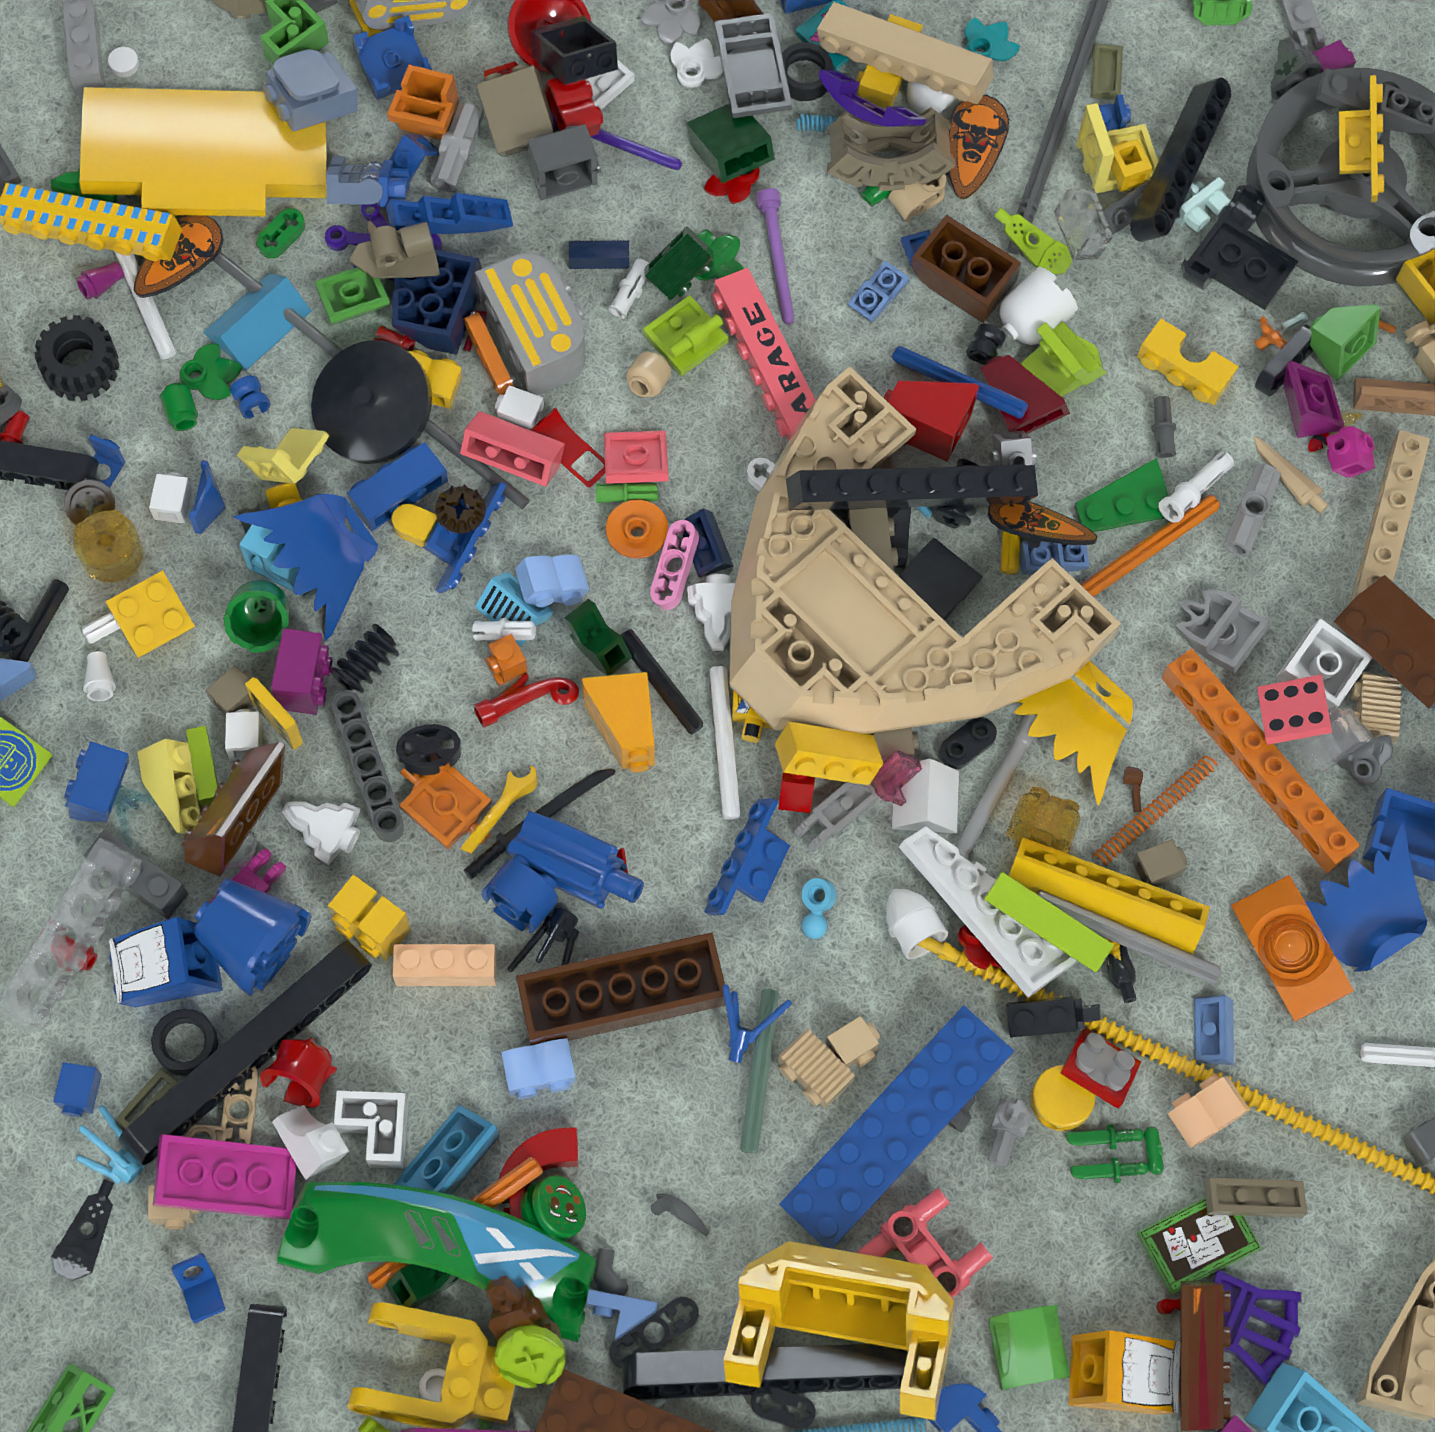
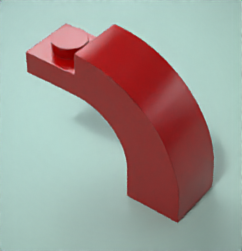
[498,1127,578,1220]

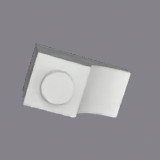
[272,1105,349,1180]

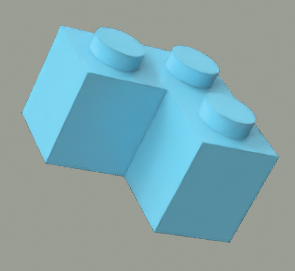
[239,525,304,596]

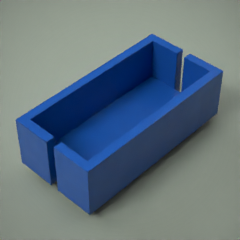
[1362,788,1435,882]

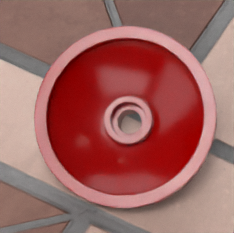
[507,0,592,73]

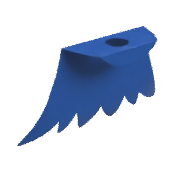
[234,494,378,641]
[1305,824,1427,972]

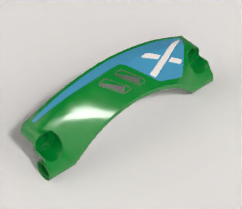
[277,1182,596,1343]

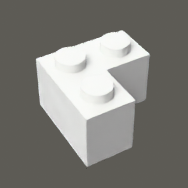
[334,1091,409,1169]

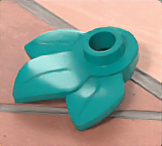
[964,17,1020,62]

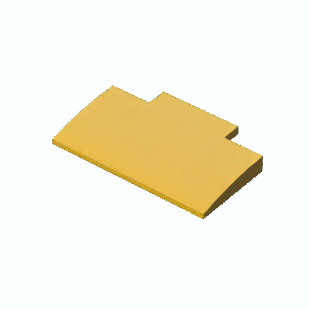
[80,87,327,217]

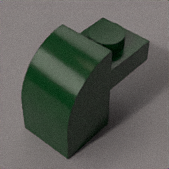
[564,599,633,676]
[386,1264,459,1308]

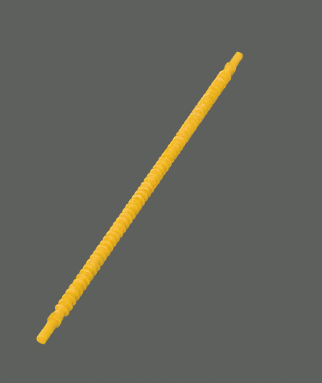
[917,937,1435,1195]

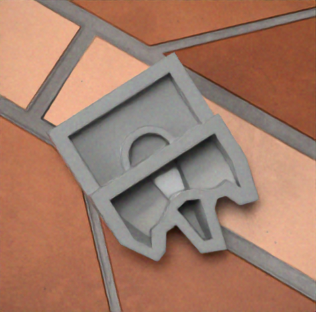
[1176,590,1269,674]

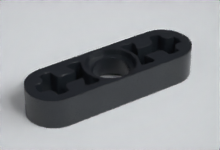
[1255,324,1313,396]
[610,1297,699,1369]

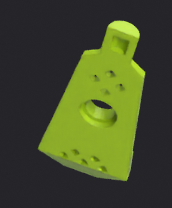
[994,207,1073,275]

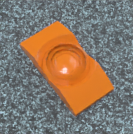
[1231,875,1355,1022]

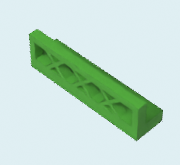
[26,1363,115,1432]

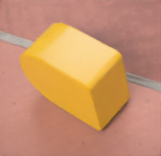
[391,504,438,547]

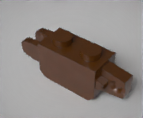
[486,1275,561,1380]

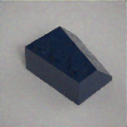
[392,249,482,355]

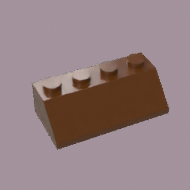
[1333,575,1435,709]

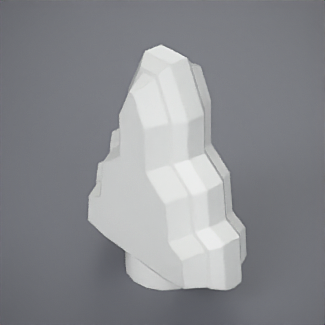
[687,574,735,651]
[282,802,360,866]

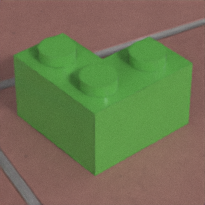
[260,0,329,66]

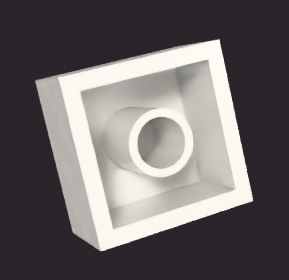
[1276,619,1372,713]

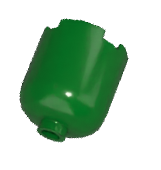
[223,580,290,653]

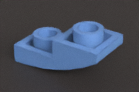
[847,261,910,323]
[1019,541,1090,575]

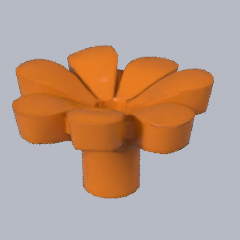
[1254,316,1288,351]

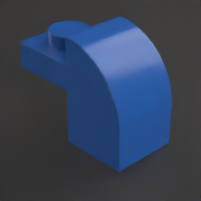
[928,1383,1002,1432]

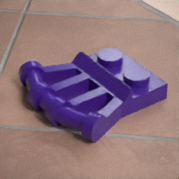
[1213,1270,1302,1385]

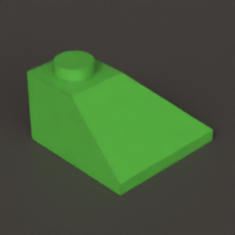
[1310,304,1381,381]

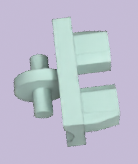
[1175,177,1230,233]

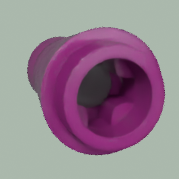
[76,261,124,300]

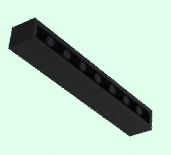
[786,465,1038,511]

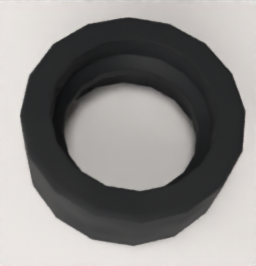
[782,42,833,102]
[151,1009,219,1076]

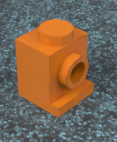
[485,634,527,686]

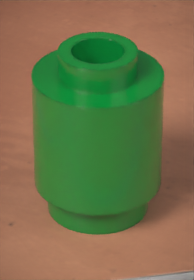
[160,383,198,431]

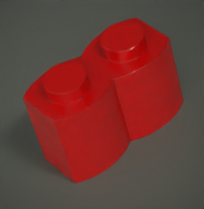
[544,78,603,136]

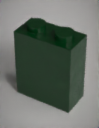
[686,104,775,183]

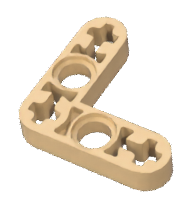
[182,1066,260,1144]

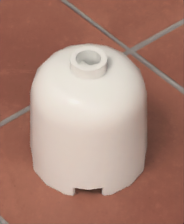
[1000,267,1078,345]

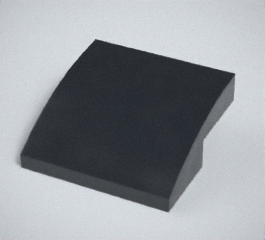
[899,538,983,621]

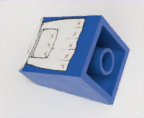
[109,917,223,1008]

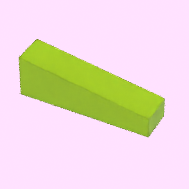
[186,725,219,808]

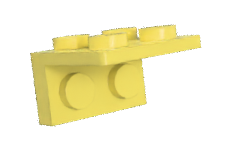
[236,428,329,484]

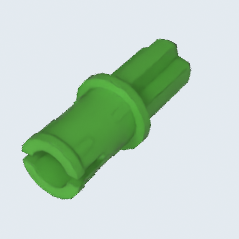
[596,483,659,503]

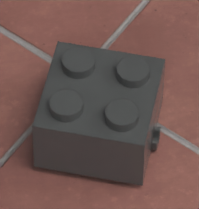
[528,124,601,201]

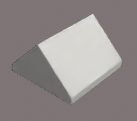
[892,759,959,833]

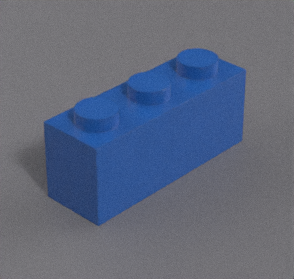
[347,442,448,532]

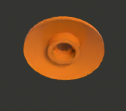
[606,500,669,559]

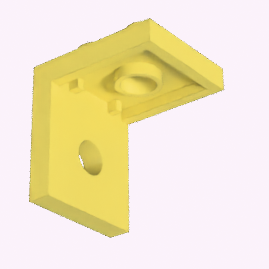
[1076,103,1158,194]

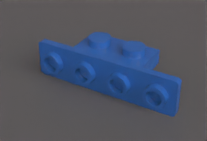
[423,481,507,593]
[704,798,790,916]

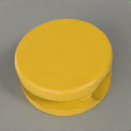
[1030,1065,1095,1131]

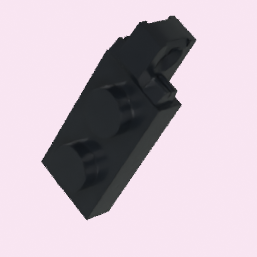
[1006,996,1101,1038]

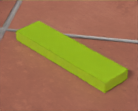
[983,872,1114,973]

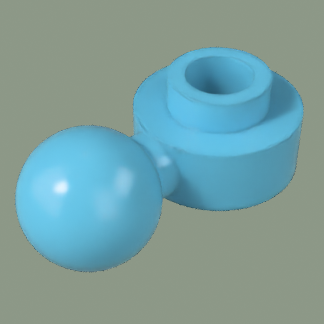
[801,878,837,939]

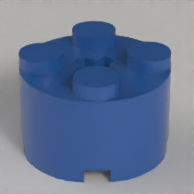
[481,855,558,933]

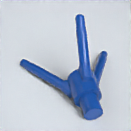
[722,984,792,1063]

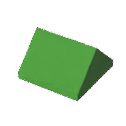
[314,267,390,327]

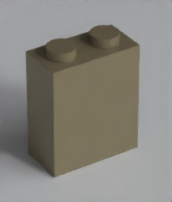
[477,64,557,157]

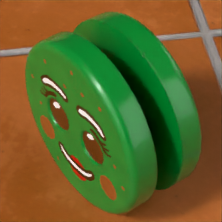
[521,1175,586,1241]

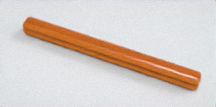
[1080,495,1220,597]
[367,1157,543,1289]

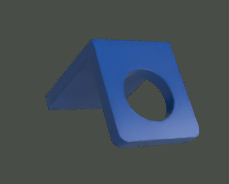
[389,134,439,181]
[88,434,125,488]
[171,1253,226,1323]

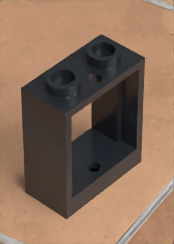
[531,16,618,85]

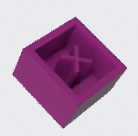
[271,628,333,715]

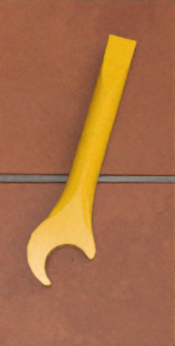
[460,765,538,854]

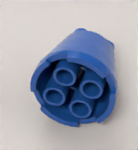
[193,878,312,997]

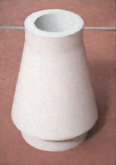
[83,651,116,701]

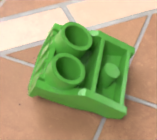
[1192,0,1253,25]
[988,1305,1070,1390]

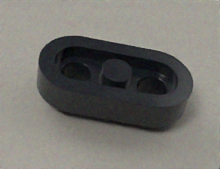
[939,717,997,769]

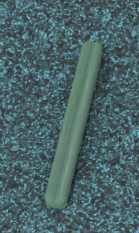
[740,989,779,1154]

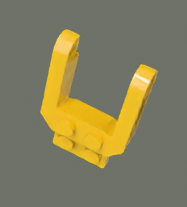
[347,1302,515,1429]

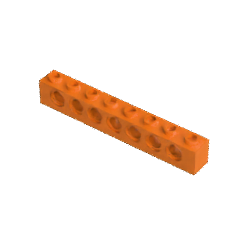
[1161,648,1360,874]

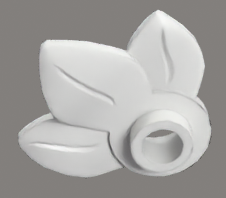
[670,38,724,88]

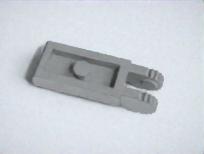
[1279,0,1325,50]
[794,782,882,852]

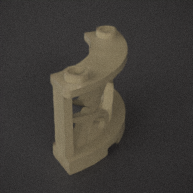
[827,108,956,191]

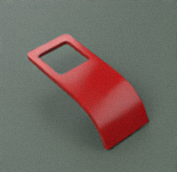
[531,408,606,488]

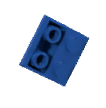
[64,741,129,822]

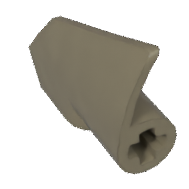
[349,221,440,278]

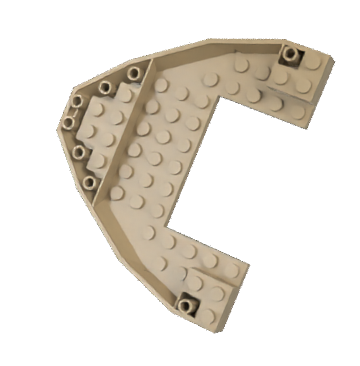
[729,367,1121,734]

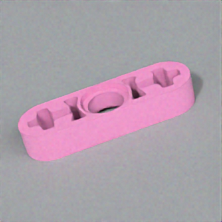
[650,520,699,610]

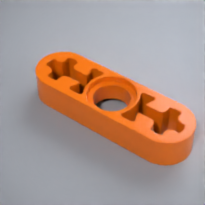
[463,312,514,396]

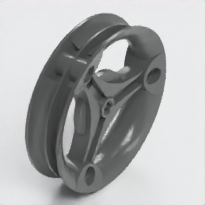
[1246,68,1435,287]

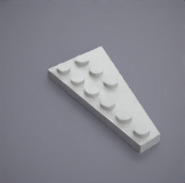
[899,826,1078,998]

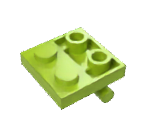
[643,295,729,377]

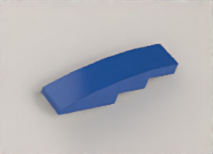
[386,193,513,234]

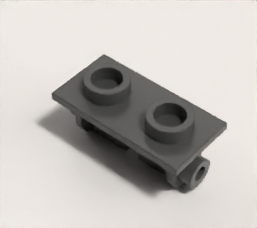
[1094,180,1149,236]

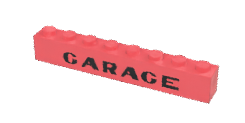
[711,268,816,441]

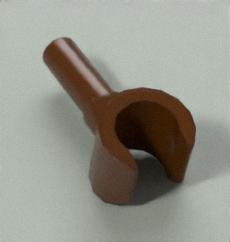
[1122,766,1143,813]

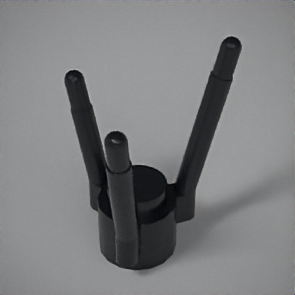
[508,908,579,972]

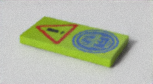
[0,717,53,807]

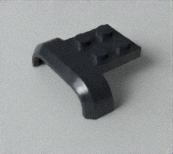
[1181,185,1299,310]

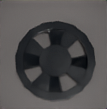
[396,724,462,775]

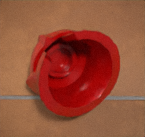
[260,1037,337,1108]

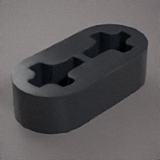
[751,1386,816,1430]

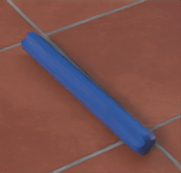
[892,346,1028,418]

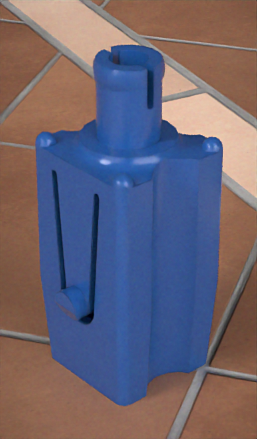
[507,811,644,909]

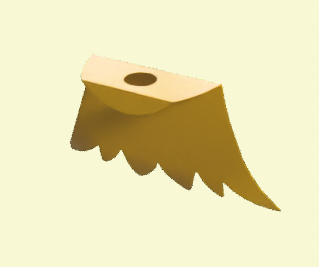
[1014,661,1133,806]

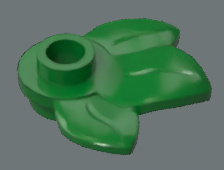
[695,229,744,281]
[179,343,242,400]

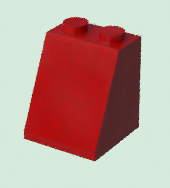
[884,380,980,462]

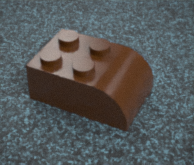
[911,214,1022,323]

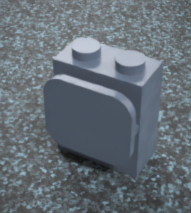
[263,50,358,132]

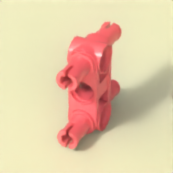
[857,1187,993,1298]

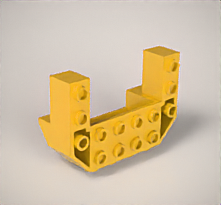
[724,1241,954,1420]

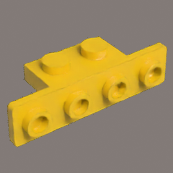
[1339,75,1384,202]

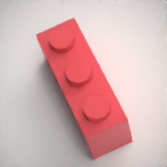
[460,411,565,487]

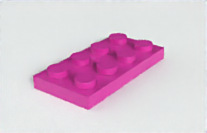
[152,1134,296,1220]

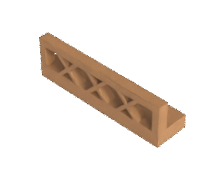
[1353,378,1435,416]

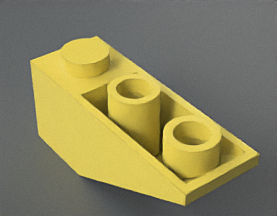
[137,739,200,834]

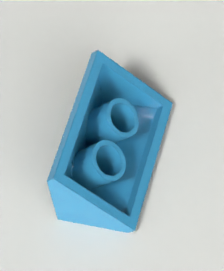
[203,273,312,371]
[394,1105,499,1195]

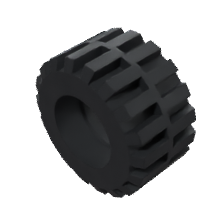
[34,315,119,401]

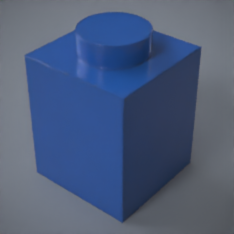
[53,1062,102,1117]

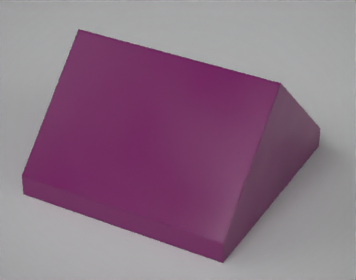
[1283,361,1345,438]

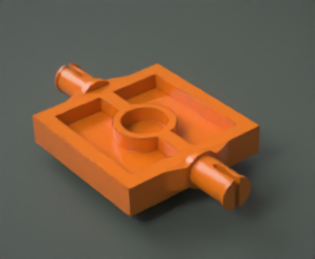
[399,763,492,850]

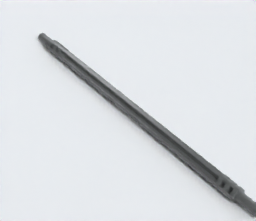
[1007,0,1109,254]

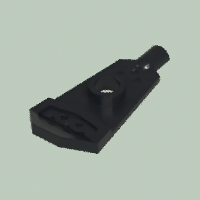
[51,1179,114,1281]

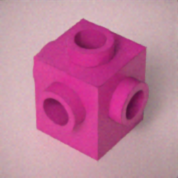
[1327,426,1375,478]

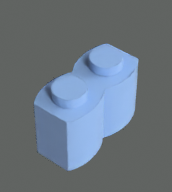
[515,555,589,607]
[501,1038,577,1100]

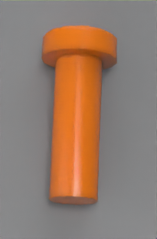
[1378,319,1396,334]

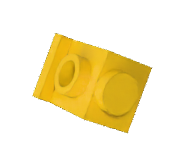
[1111,139,1152,193]

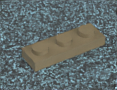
[1204,1177,1308,1218]

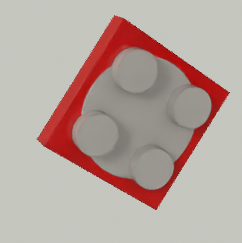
[1060,1027,1141,1109]

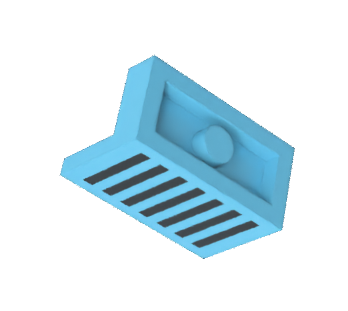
[475,572,554,646]

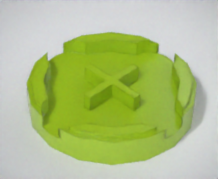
[494,1325,566,1388]

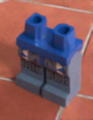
[326,156,410,207]

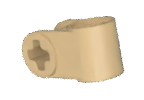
[888,174,946,222]

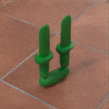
[1066,1124,1164,1183]

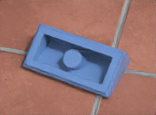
[1194,995,1234,1065]

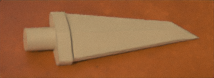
[1254,436,1329,514]

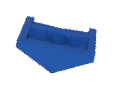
[189,460,226,534]

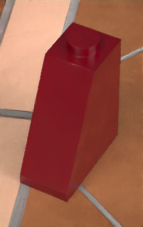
[981,354,1070,434]

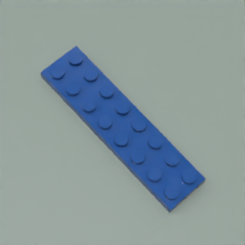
[779,1005,1014,1249]

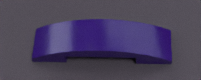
[819,70,926,127]

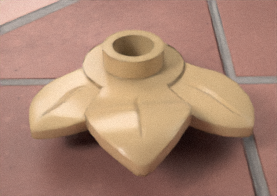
[1404,320,1435,346]

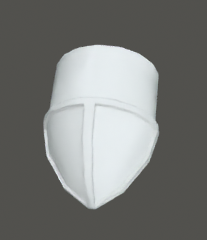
[886,889,948,960]

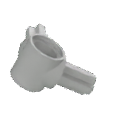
[989,1098,1033,1167]

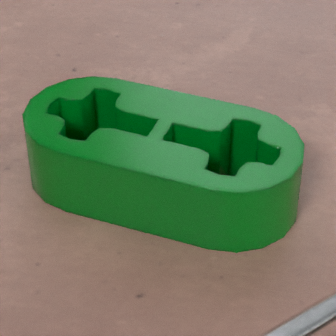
[257,208,305,259]

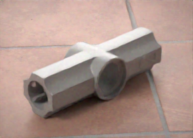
[431,103,483,192]
[1223,463,1281,556]

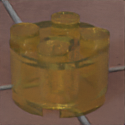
[74,510,144,583]
[1006,787,1081,854]

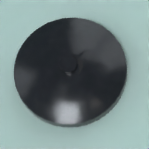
[311,340,432,464]

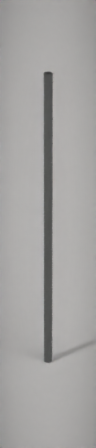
[213,252,530,509]

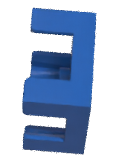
[353,15,432,100]

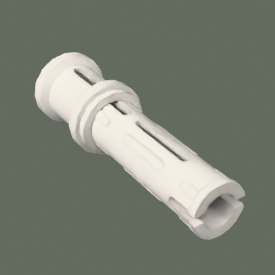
[1159,451,1234,523]

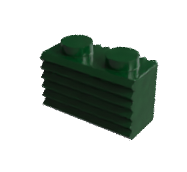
[645,226,714,300]

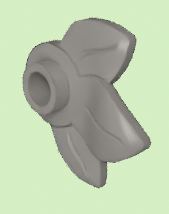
[642,0,700,45]

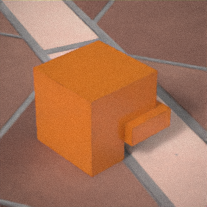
[387,65,459,140]

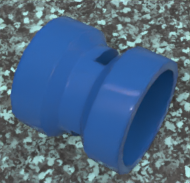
[229,375,271,419]

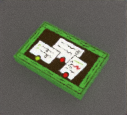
[1137,1198,1261,1295]

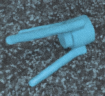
[76,1105,146,1185]

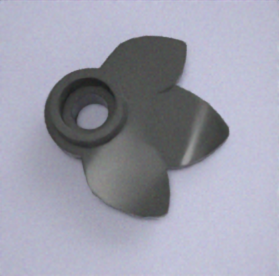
[1330,721,1393,785]

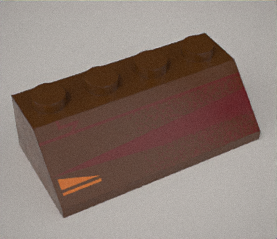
[182,742,285,877]
[1180,1281,1231,1431]

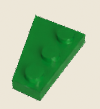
[1074,458,1169,532]

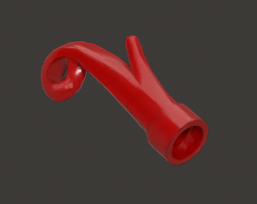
[473,673,579,728]

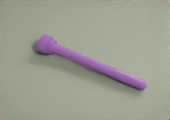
[756,188,794,325]

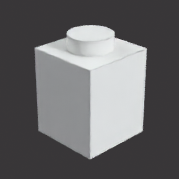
[494,385,544,430]
[149,472,192,523]
[225,709,263,762]

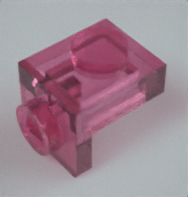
[873,750,923,806]

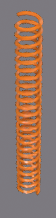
[1092,755,1218,866]

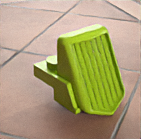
[1021,321,1107,397]

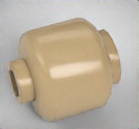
[626,352,671,397]

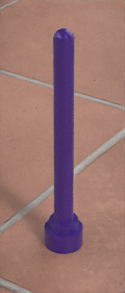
[550,110,682,170]

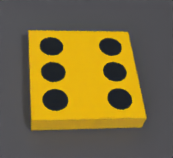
[245,677,303,750]

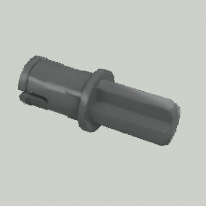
[1151,396,1177,458]

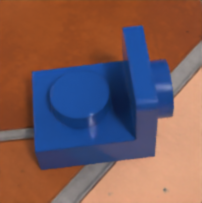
[1084,94,1131,131]

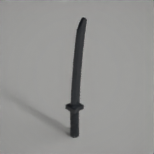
[463,769,615,880]

